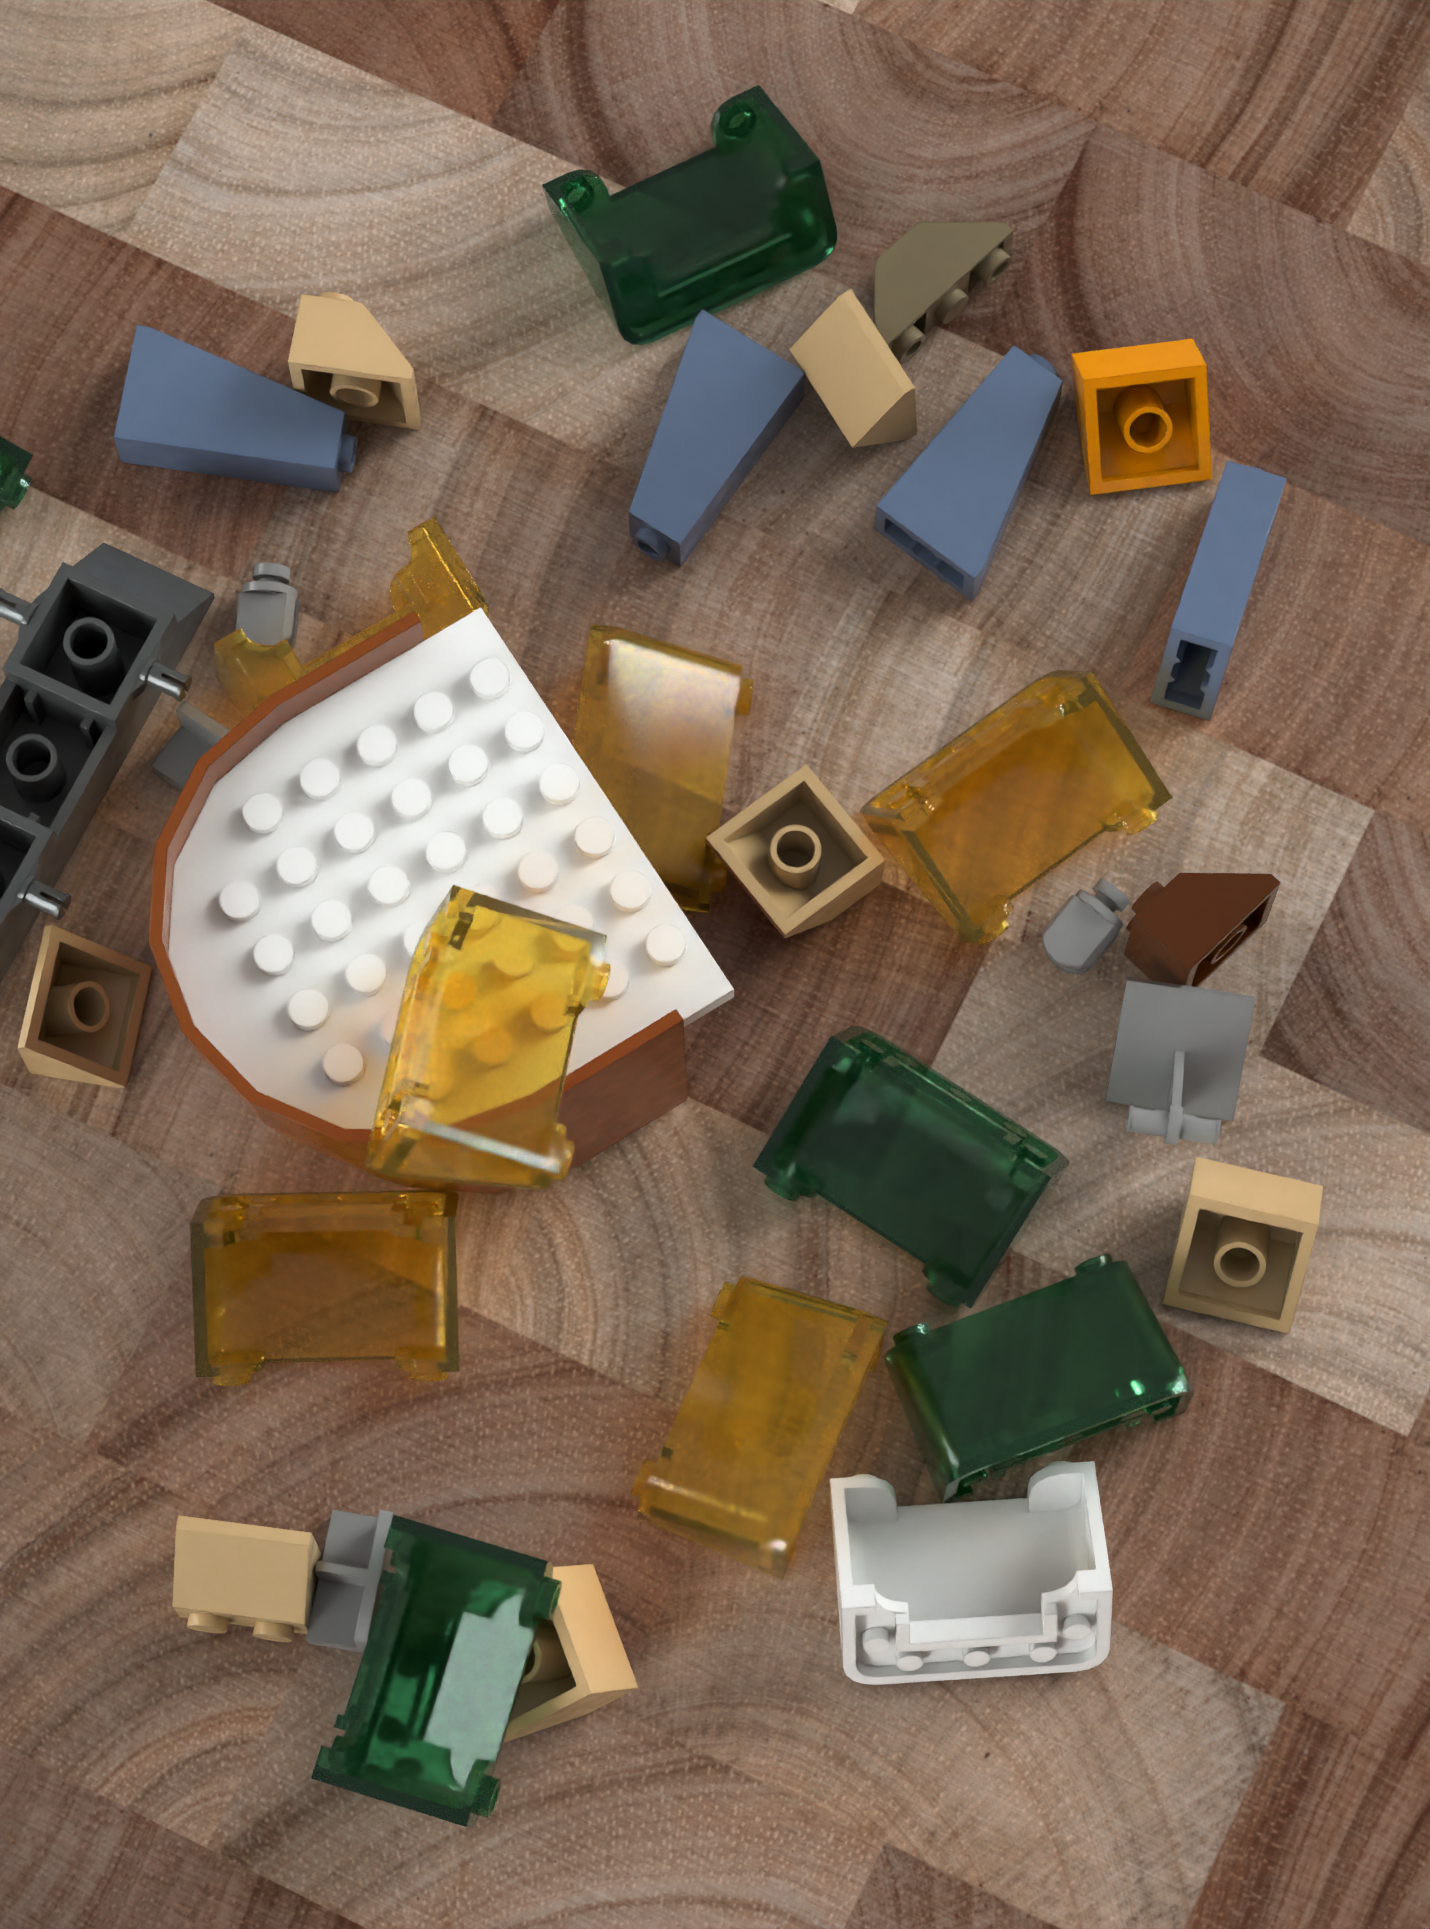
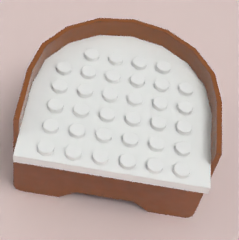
[149,607,734,1195]

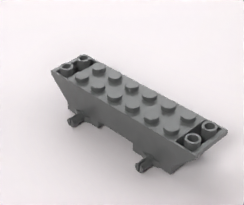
[0,543,215,983]

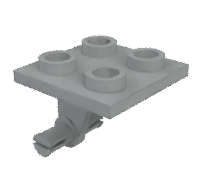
[1106,977,1255,1146]

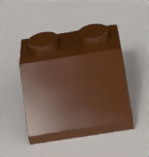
[1124,873,1281,987]

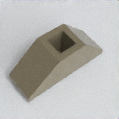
[873,222,1014,364]

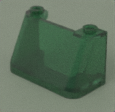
[542,85,837,345]
[752,1026,1069,1309]
[884,1254,1194,1503]
[311,1515,562,1828]

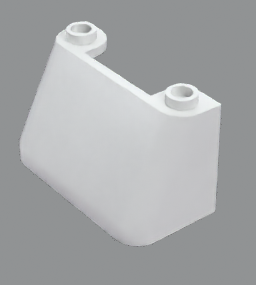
[830,1461,1113,1685]

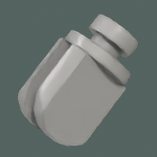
[234,563,300,663]
[1043,878,1130,974]

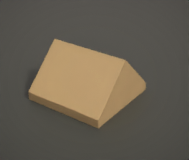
[789,289,917,448]
[17,925,152,1088]

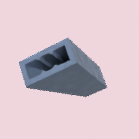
[629,309,805,567]
[114,325,357,493]
[874,345,1063,602]
[1150,460,1287,721]

